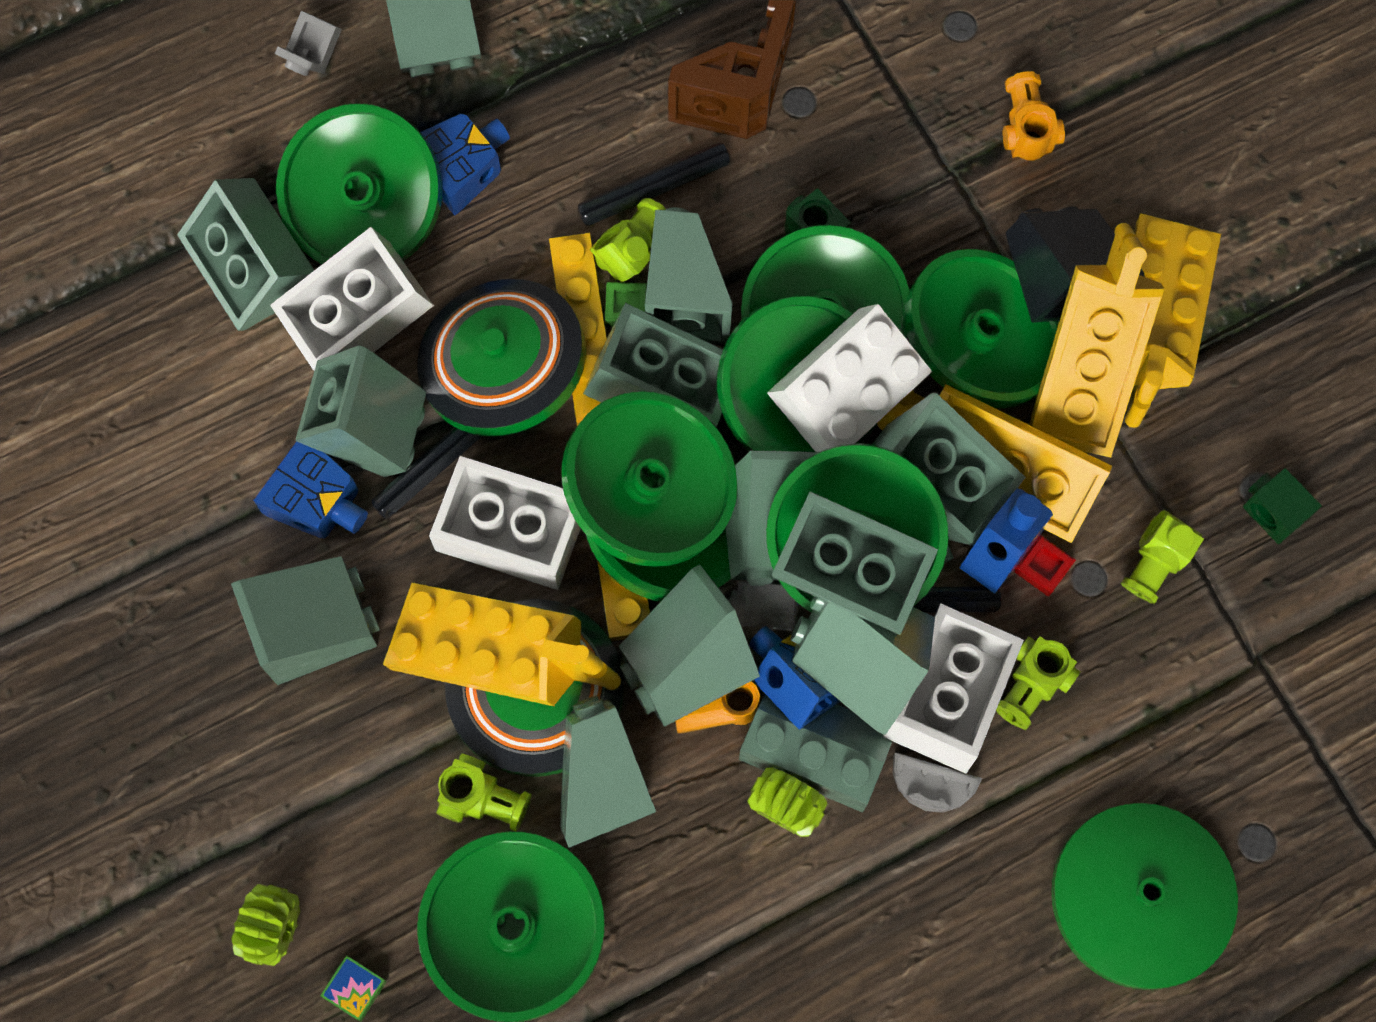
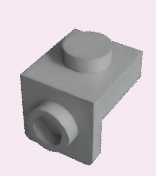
[275,11,342,76]

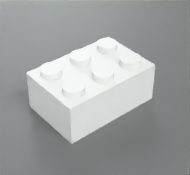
[270,227,434,370]
[767,304,932,452]
[429,456,581,590]
[883,604,1024,774]

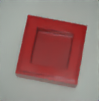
[1013,535,1076,597]

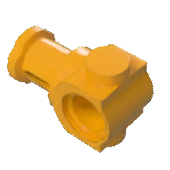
[1003,71,1065,161]

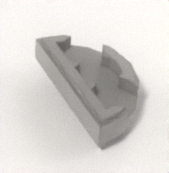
[892,753,982,813]

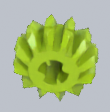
[747,767,828,837]
[231,884,301,966]

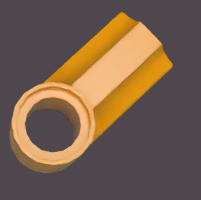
[675,681,760,734]

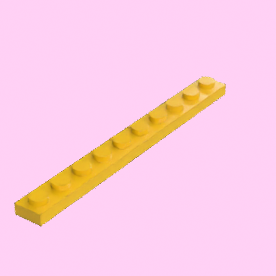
[549,233,650,642]

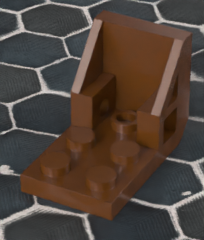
[668,0,797,139]

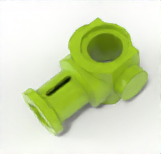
[590,198,666,282]
[1120,510,1204,604]
[996,636,1081,730]
[436,753,532,832]

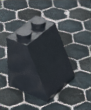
[1005,206,1145,323]

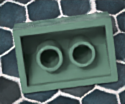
[177,178,314,331]
[583,303,723,427]
[872,393,1026,546]
[771,492,938,635]
[739,694,892,813]

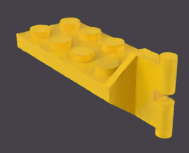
[1124,213,1221,428]
[1029,223,1164,457]
[877,385,1112,543]
[383,583,621,707]

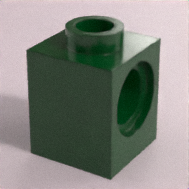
[784,188,851,234]
[1243,468,1322,545]

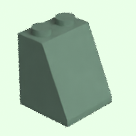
[386,0,481,78]
[645,207,732,344]
[295,345,426,477]
[725,451,818,586]
[231,556,380,685]
[619,565,760,727]
[790,596,935,735]
[559,696,656,847]

